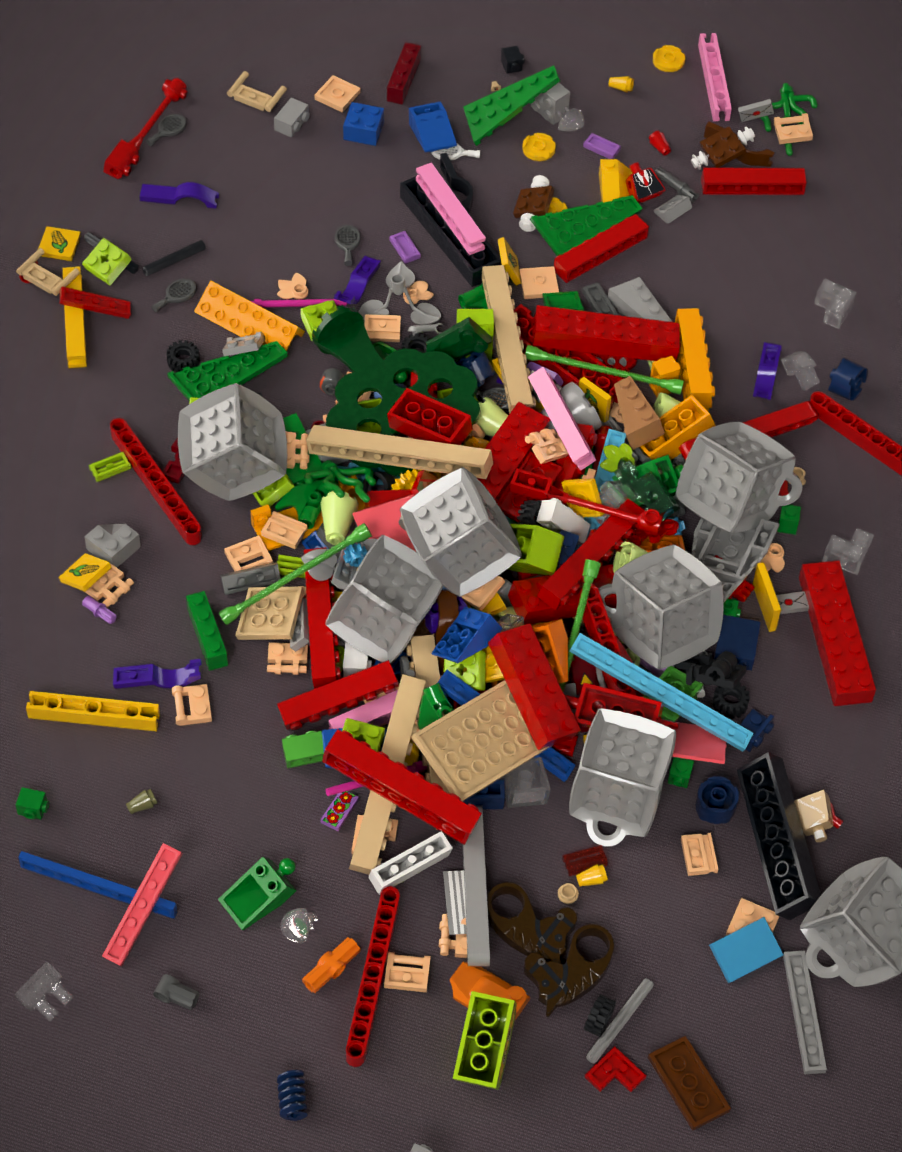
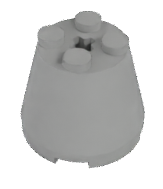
[540,381,602,433]

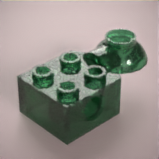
[614,458,680,521]

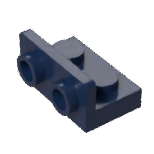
[740,709,774,752]

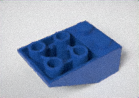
[409,101,457,153]
[431,607,503,663]

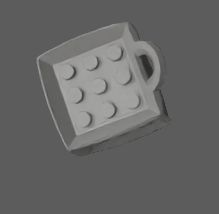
[178,383,287,501]
[675,422,802,534]
[398,467,522,597]
[325,535,443,664]
[598,545,724,670]
[569,708,676,846]
[800,857,902,987]

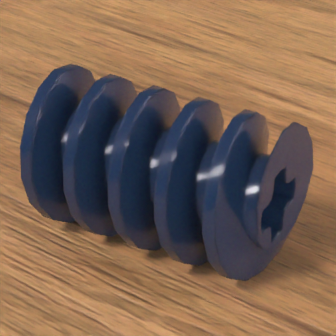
[277,1070,308,1121]

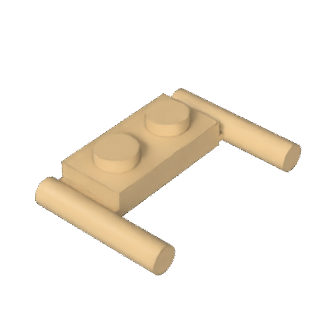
[227,71,287,112]
[16,248,80,296]

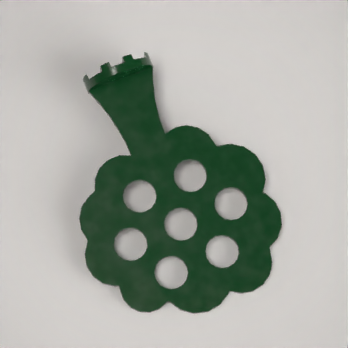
[312,305,481,476]

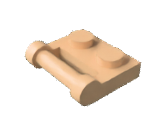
[774,113,813,144]
[224,535,273,572]
[172,684,212,726]
[384,952,431,993]

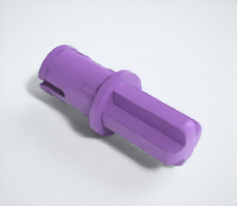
[82,595,117,624]

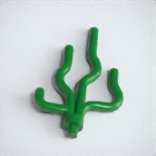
[760,83,818,156]
[303,460,376,503]

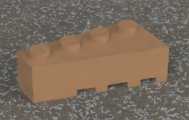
[614,376,665,450]

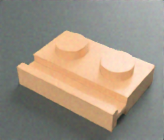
[365,314,401,342]
[261,511,308,549]
[681,833,718,876]

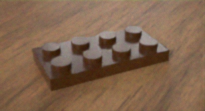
[648,1036,731,1131]

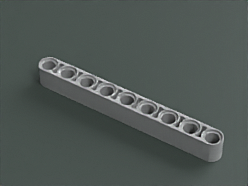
[463,805,490,966]

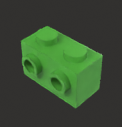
[282,731,324,769]

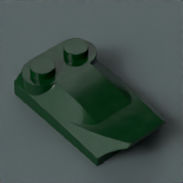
[426,317,492,361]

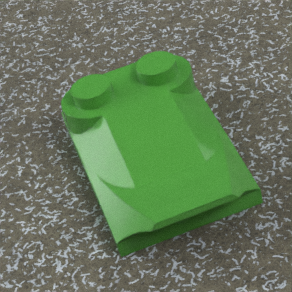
[644,666,703,722]

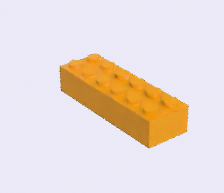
[675,308,715,411]

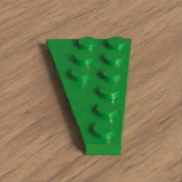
[463,65,560,146]
[530,195,643,256]
[167,341,288,401]

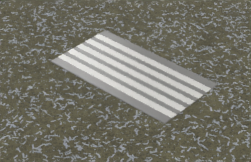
[443,870,489,935]

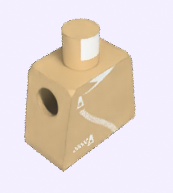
[794,790,833,842]

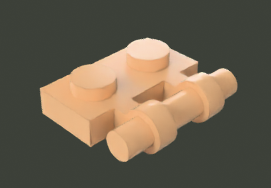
[525,428,569,464]
[286,431,310,469]
[85,562,134,608]
[267,643,308,675]
[438,914,467,958]

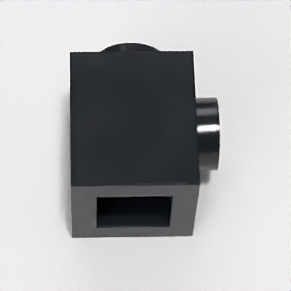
[501,46,525,74]

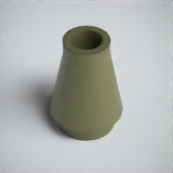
[126,789,157,814]

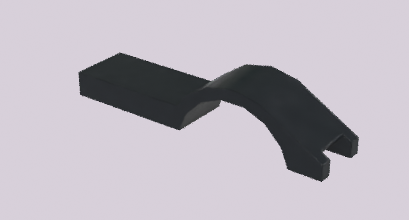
[440,153,473,215]

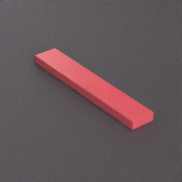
[102,843,183,967]

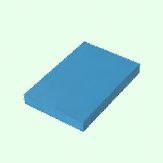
[709,917,783,983]

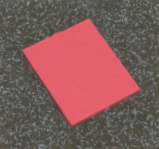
[352,494,417,552]
[671,722,727,764]

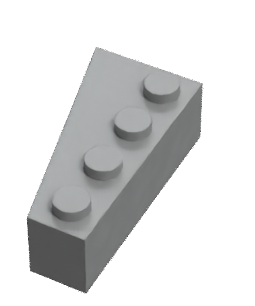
[608,277,672,322]

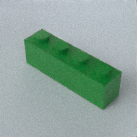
[186,591,228,671]

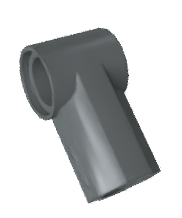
[153,974,200,1010]

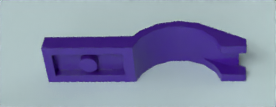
[140,182,219,209]
[334,256,381,304]
[753,342,782,400]
[113,659,202,689]

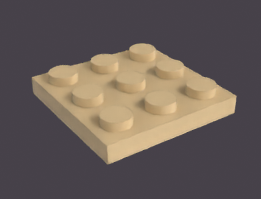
[235,587,304,640]

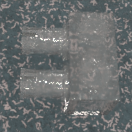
[15,961,74,1022]

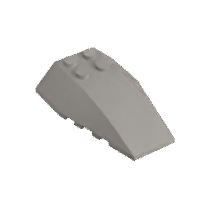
[691,518,780,602]

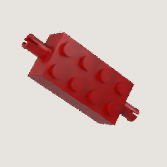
[564,683,679,734]

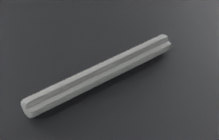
[586,978,654,1064]

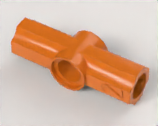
[302,937,361,993]

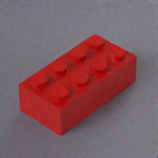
[387,388,473,445]

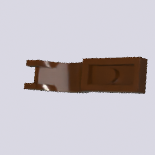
[704,121,775,167]
[434,590,459,676]

